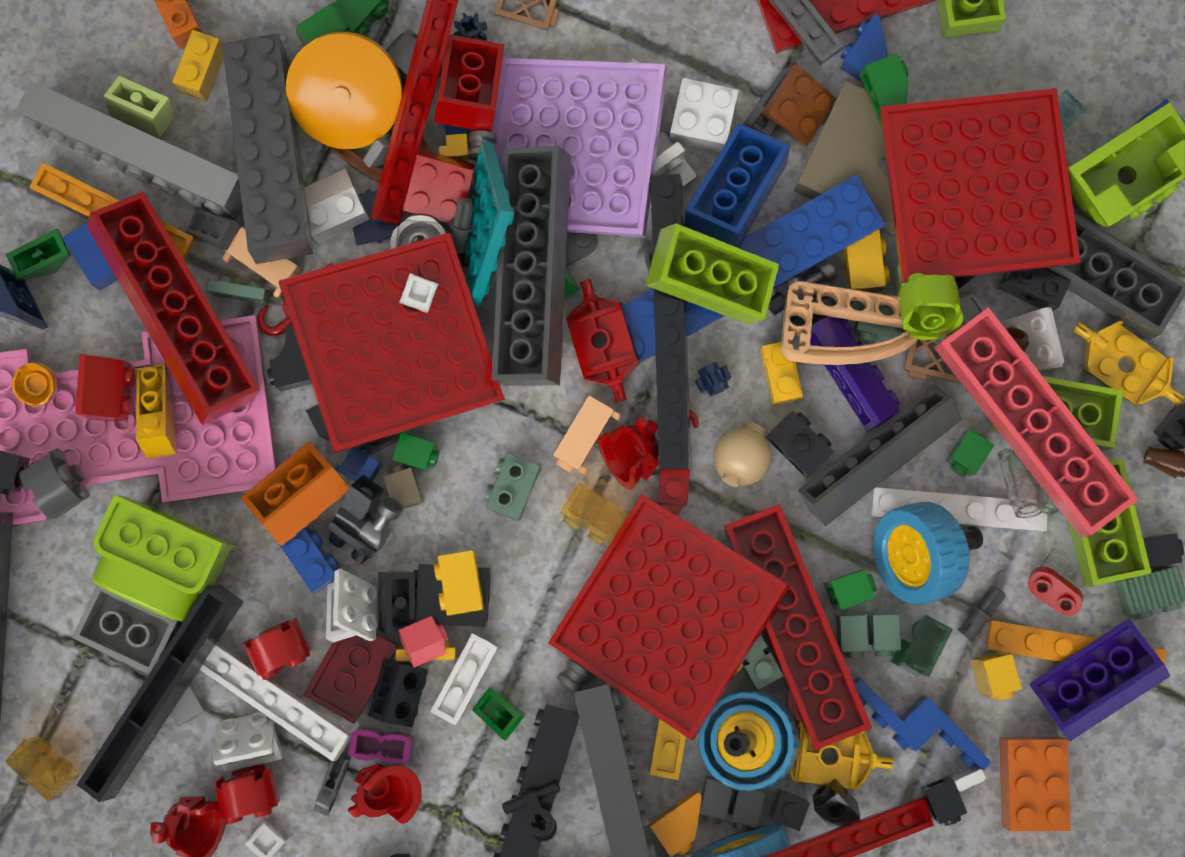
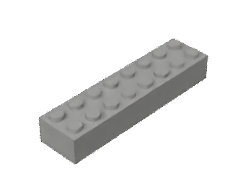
[16,81,242,220]

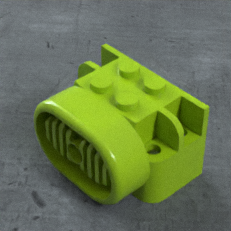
[1068,102,1185,227]
[92,494,238,622]

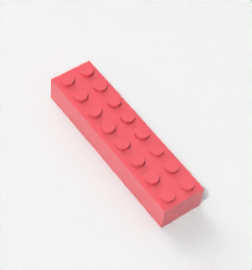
[934,307,1139,537]

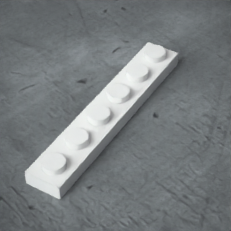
[870,487,1048,532]
[200,643,352,761]

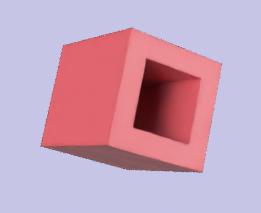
[399,616,448,668]

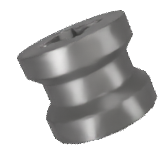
[467,131,497,161]
[556,658,593,692]

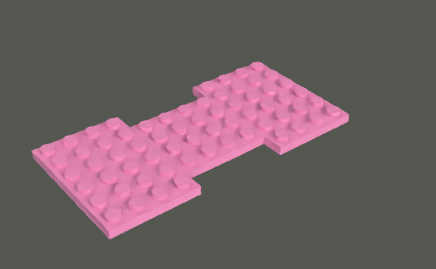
[0,315,277,526]

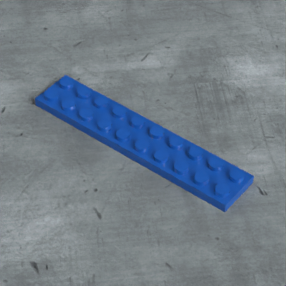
[622,175,885,363]

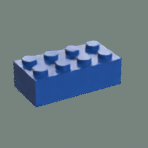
[684,123,790,248]

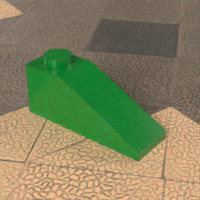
[859,53,909,127]

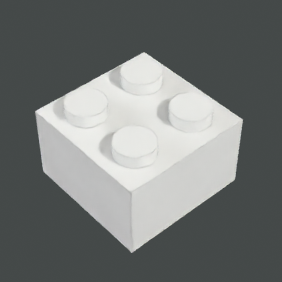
[669,78,739,153]

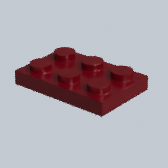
[303,633,399,724]

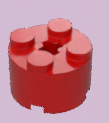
[242,617,312,680]
[213,765,280,824]

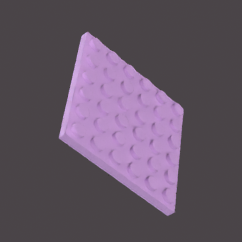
[491,58,668,237]

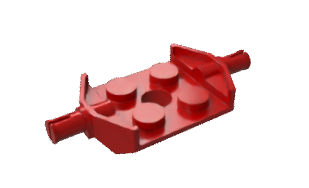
[566,279,641,403]

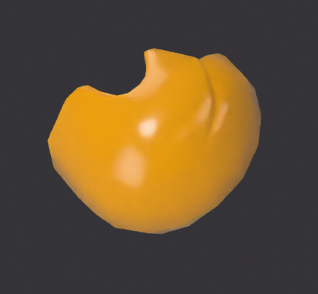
[12,362,58,407]

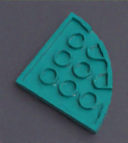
[465,141,514,306]

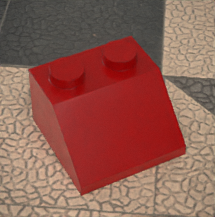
[75,354,135,421]

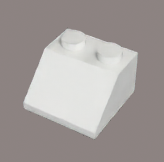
[305,168,369,244]

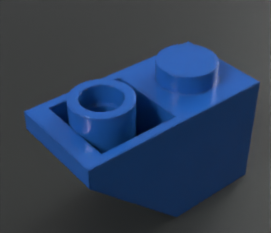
[840,13,888,83]

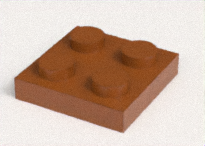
[763,65,837,146]

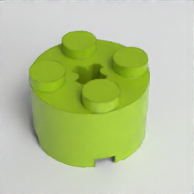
[898,273,963,340]

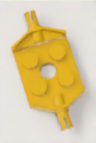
[1072,321,1185,406]
[789,720,894,790]

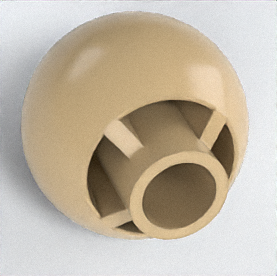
[713,422,772,487]

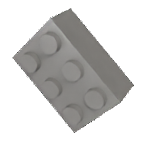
[71,586,183,674]

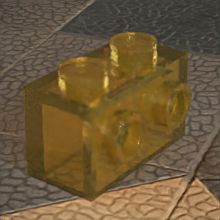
[560,483,628,546]
[5,736,79,802]

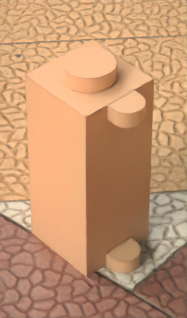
[222,227,302,299]
[553,396,621,476]

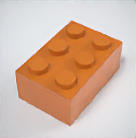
[241,441,349,547]
[999,737,1071,831]

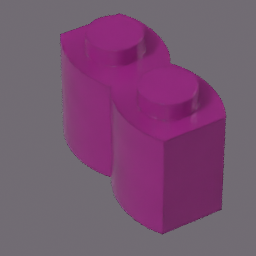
[349,728,415,764]

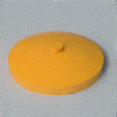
[286,32,403,149]

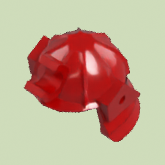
[597,417,659,490]
[348,763,422,824]
[150,796,226,857]

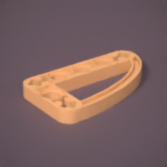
[781,281,918,365]

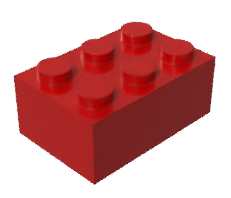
[434,34,505,132]

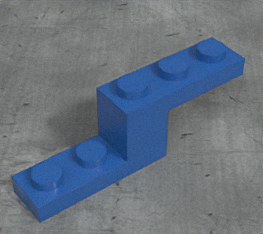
[853,677,992,771]

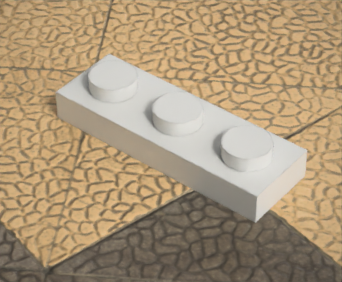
[430,633,498,726]

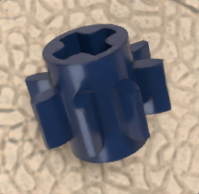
[453,13,488,41]
[695,361,732,397]

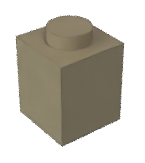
[383,465,424,509]

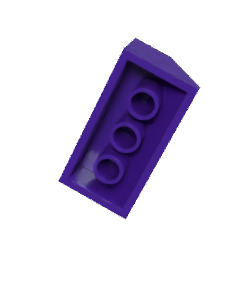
[810,316,900,431]
[1029,618,1171,741]

